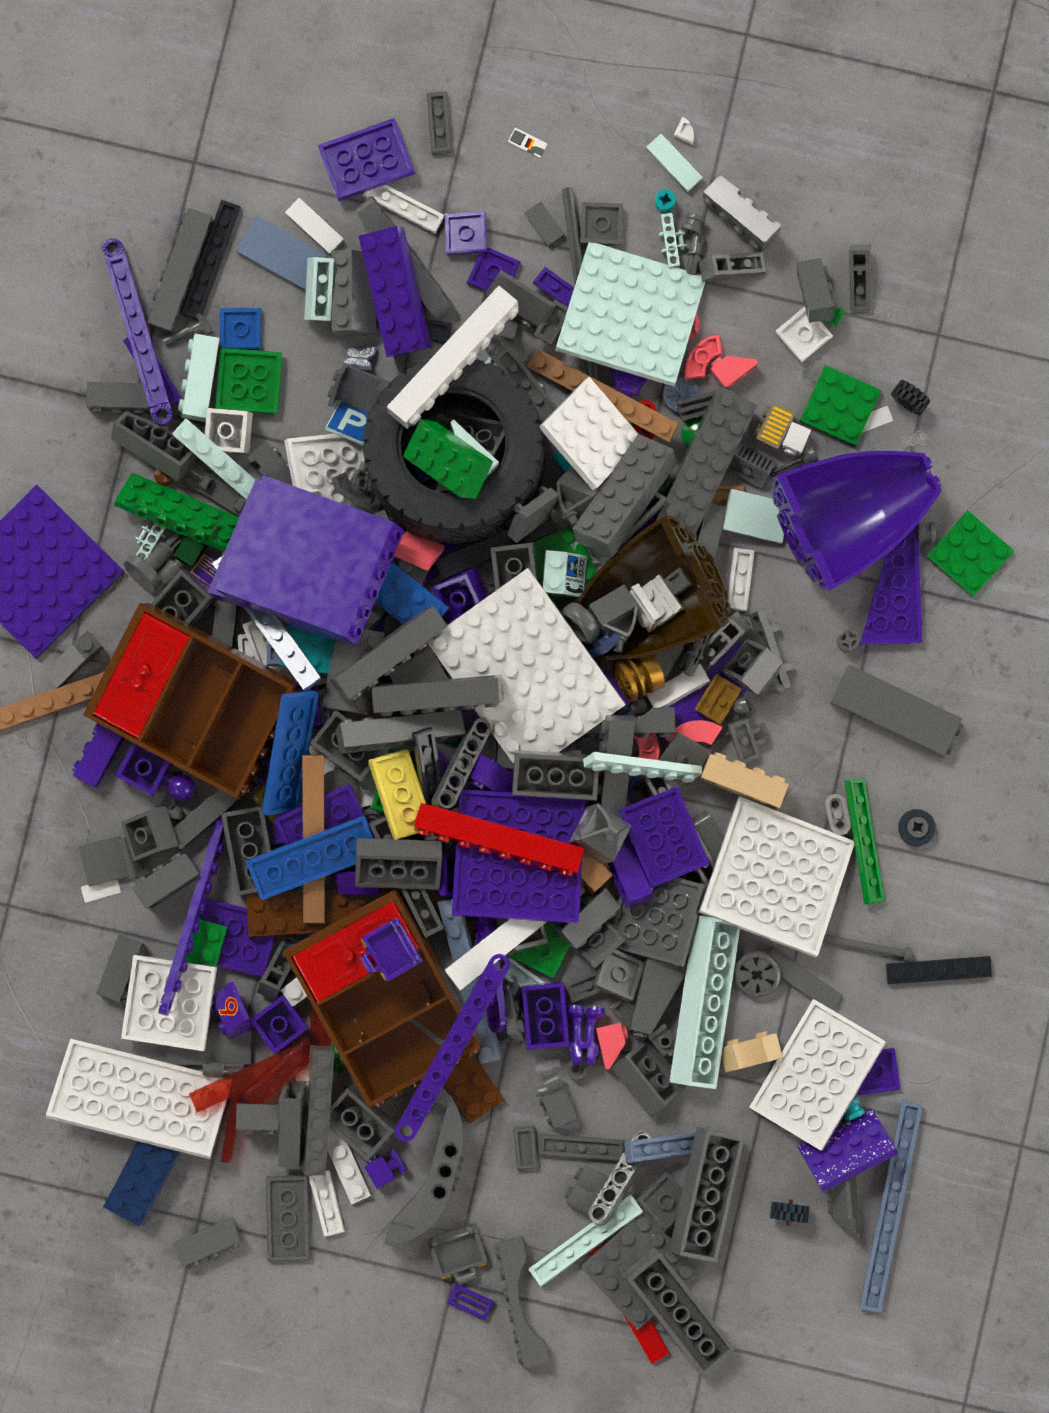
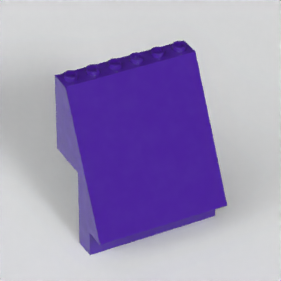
[207,475,404,645]

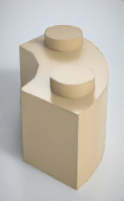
[721,1031,783,1072]

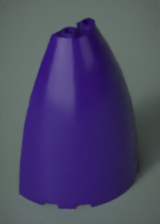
[772,451,942,591]

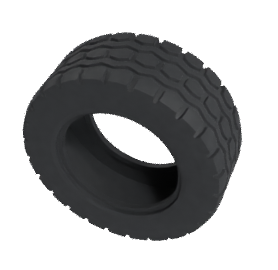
[363,359,545,544]

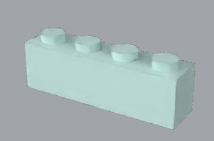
[178,334,219,422]

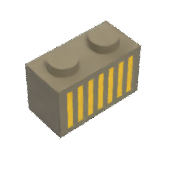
[753,402,796,453]

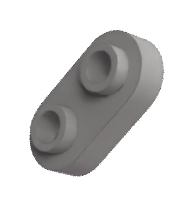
[825,794,851,835]

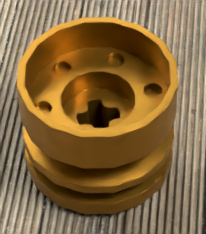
[612,655,665,702]

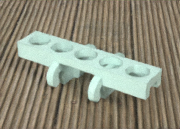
[659,213,687,267]
[135,523,167,560]

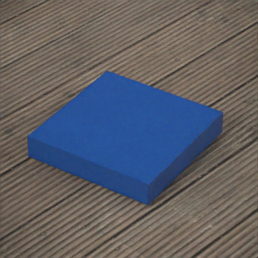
[220,308,261,350]

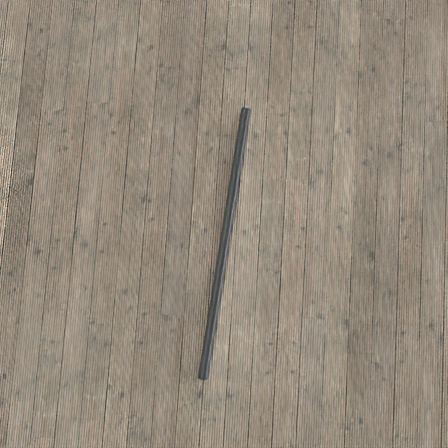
[562,187,599,381]

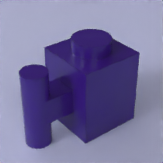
[364,1149,408,1189]

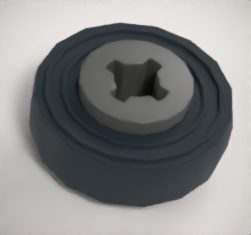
[898,809,936,846]

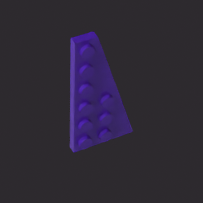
[859,524,922,645]

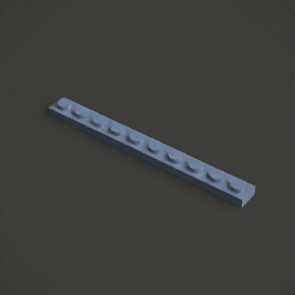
[859,1100,923,1313]

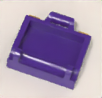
[360,916,423,982]

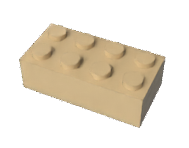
[699,752,789,810]

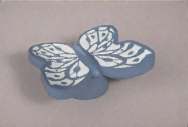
[343,346,377,372]

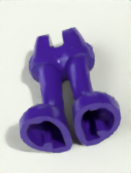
[566,1005,605,1066]

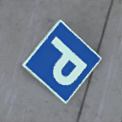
[325,401,368,445]

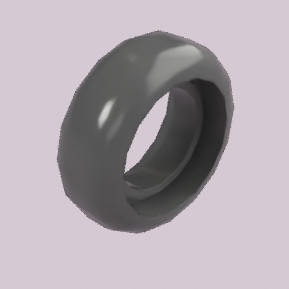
[562,602,601,644]

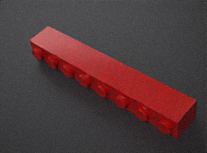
[414,803,584,877]

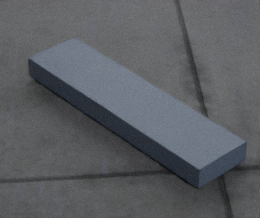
[624,1132,695,1163]

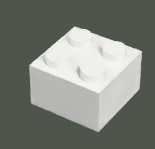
[205,408,253,454]

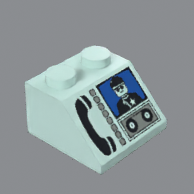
[542,550,587,597]

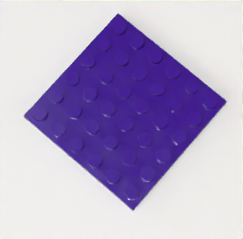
[0,484,125,659]
[452,790,586,924]

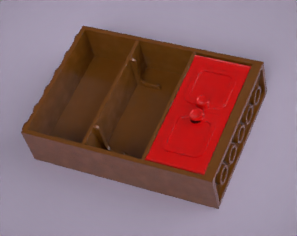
[83,603,302,798]
[283,888,483,1108]

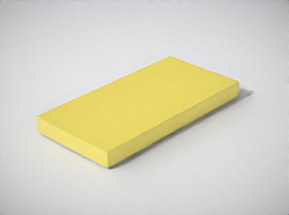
[368,748,426,840]

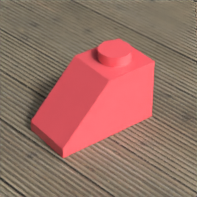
[710,356,758,389]
[596,1023,628,1069]

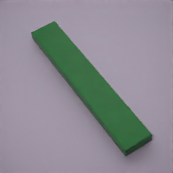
[844,778,885,905]

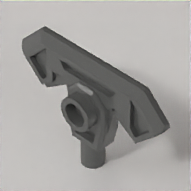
[331,461,380,512]

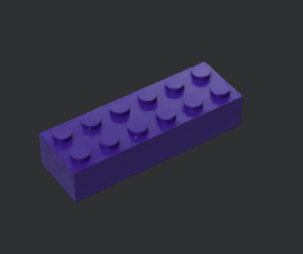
[358,226,432,357]

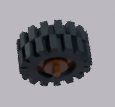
[770,1199,810,1225]

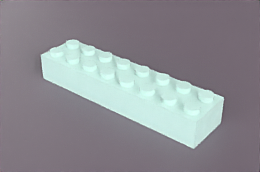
[670,915,740,1089]

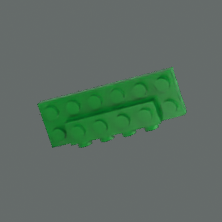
[114,472,239,552]

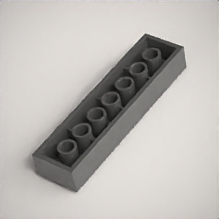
[650,386,758,534]

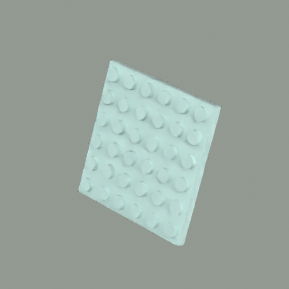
[555,242,705,386]

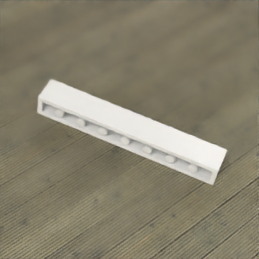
[387,286,518,429]

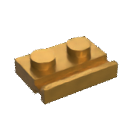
[694,674,742,725]

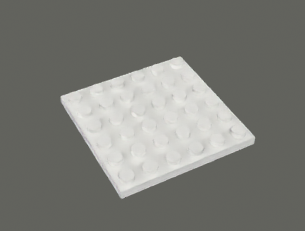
[699,796,854,958]

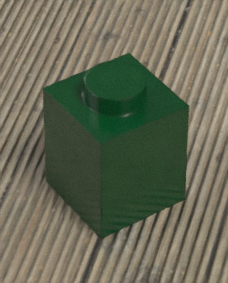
[174,536,207,568]

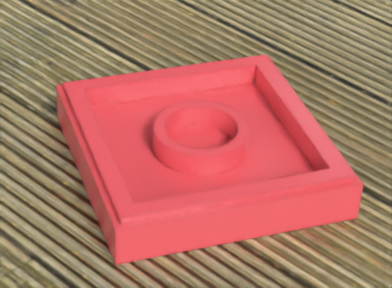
[394,530,445,571]

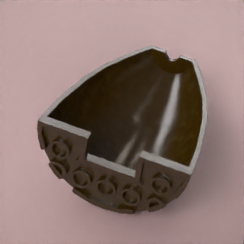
[575,515,731,660]

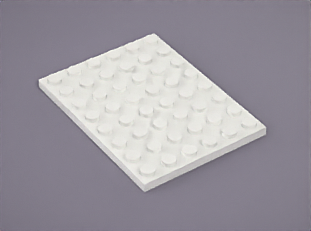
[427,568,626,764]

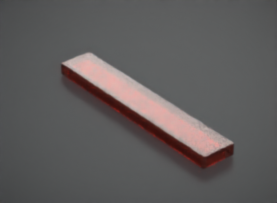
[188,1041,310,1113]

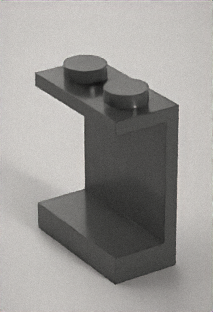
[327,363,390,422]

